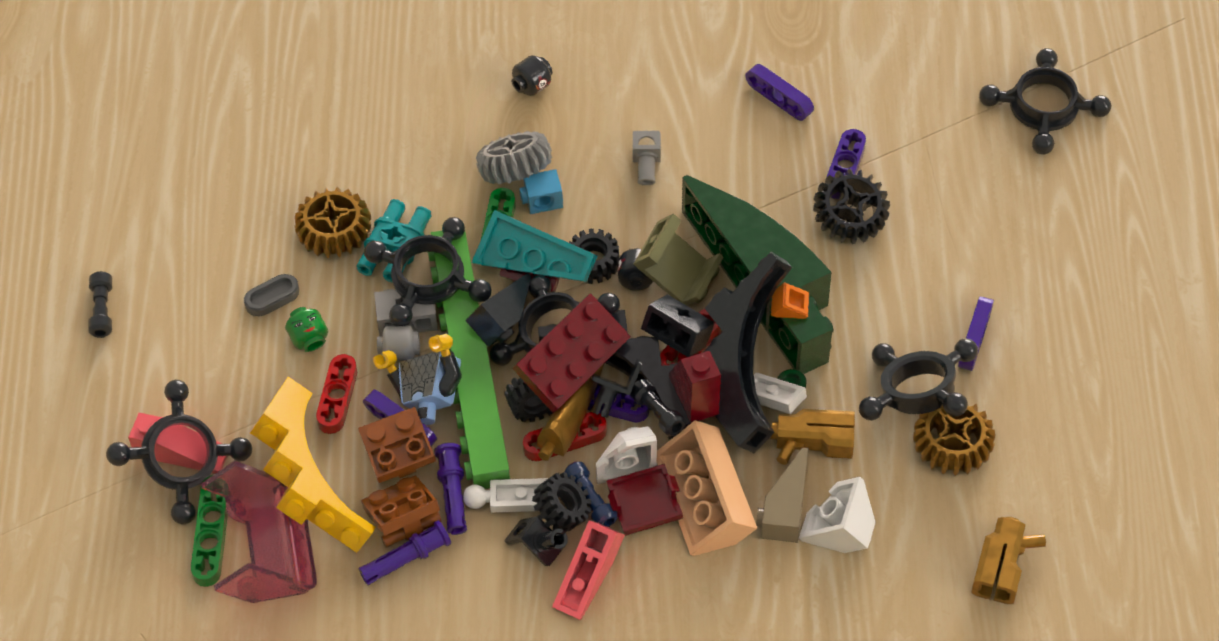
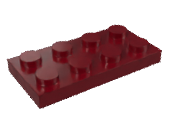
[512,293,631,413]

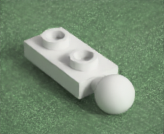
[754,372,807,414]
[463,478,548,513]

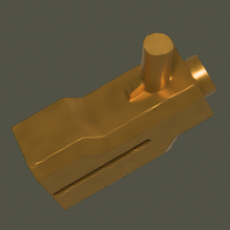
[771,409,855,465]
[971,517,1046,604]

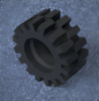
[569,229,619,284]
[504,377,553,422]
[532,472,591,533]

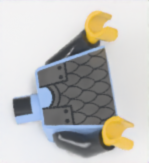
[373,334,462,425]

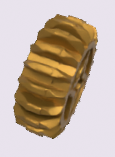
[294,186,371,259]
[913,403,996,476]

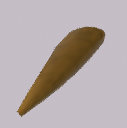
[537,364,604,461]

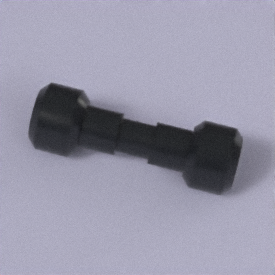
[88,271,112,338]
[630,379,685,436]

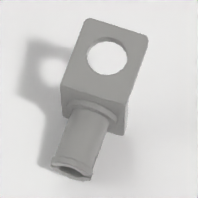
[633,131,661,185]

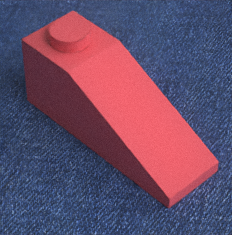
[128,412,227,475]
[552,520,625,620]

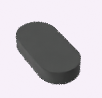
[244,274,299,316]

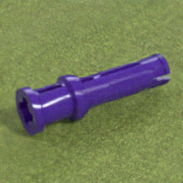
[434,443,467,535]
[358,520,451,586]

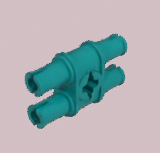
[356,199,432,283]

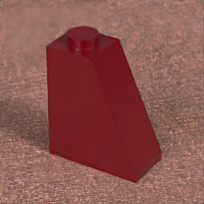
[669,351,721,423]

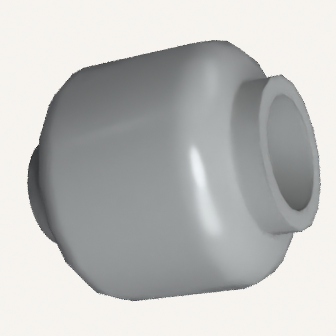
[377,325,420,363]

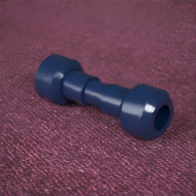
[564,461,618,527]

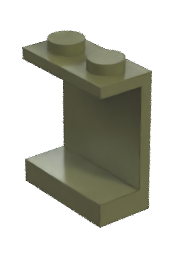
[633,214,723,306]

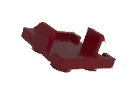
[606,463,683,536]

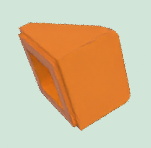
[771,282,809,319]

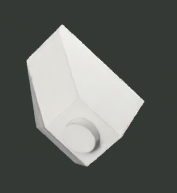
[596,426,657,484]
[799,477,875,553]

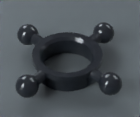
[979,48,1112,155]
[364,217,492,326]
[490,275,620,365]
[859,338,978,421]
[106,379,253,525]

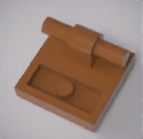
[358,407,436,483]
[361,475,442,548]

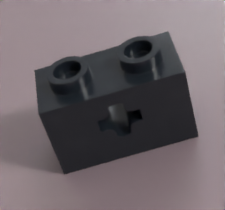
[641,294,715,357]

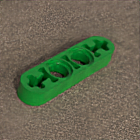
[191,475,230,587]

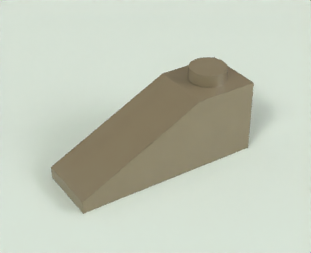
[756,448,808,543]

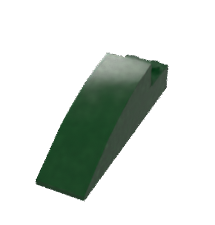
[682,175,834,374]

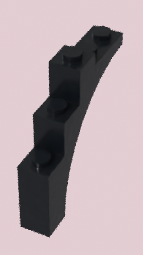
[704,252,792,453]
[538,310,691,441]

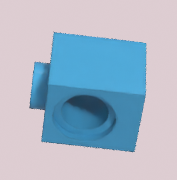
[519,169,563,214]

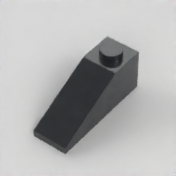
[465,273,532,347]

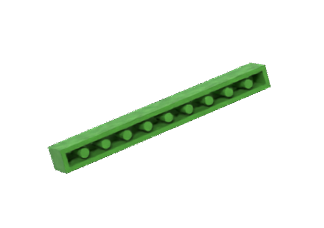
[428,231,510,489]

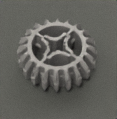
[476,131,552,184]

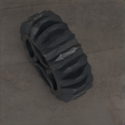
[813,168,890,245]

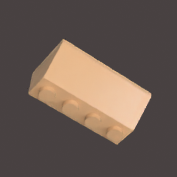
[657,420,757,556]

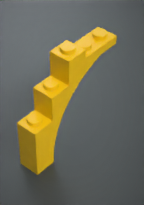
[250,377,375,553]

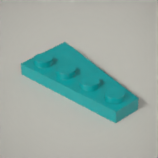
[471,210,598,282]

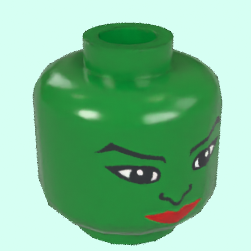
[285,307,329,352]

